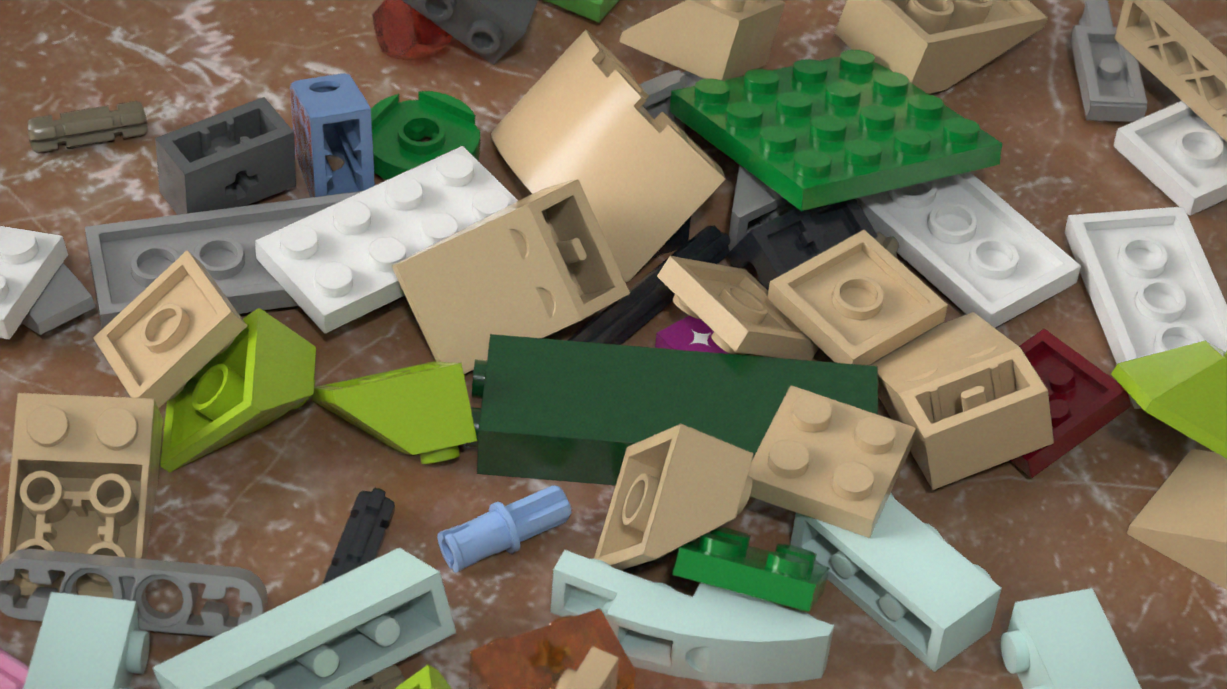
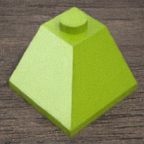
[160,308,316,473]
[1111,340,1227,459]
[311,361,477,464]

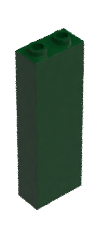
[466,334,878,497]

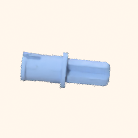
[437,485,572,573]

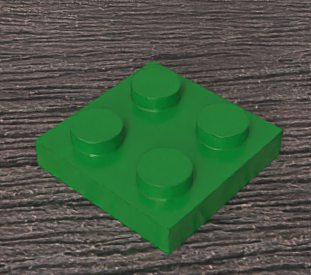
[673,526,830,612]

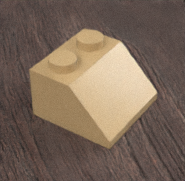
[619,0,785,81]
[594,424,754,570]

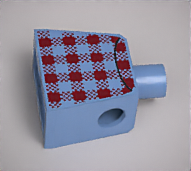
[290,73,375,198]

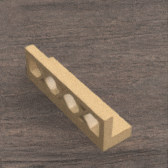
[1114,0,1227,141]

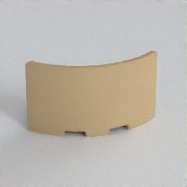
[491,30,726,282]

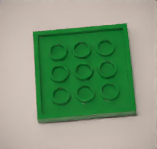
[670,49,1003,211]

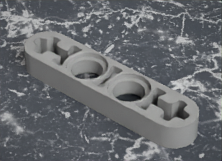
[0,549,268,637]

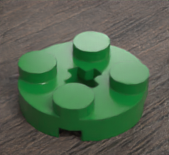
[371,91,481,180]

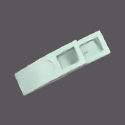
[551,550,834,684]

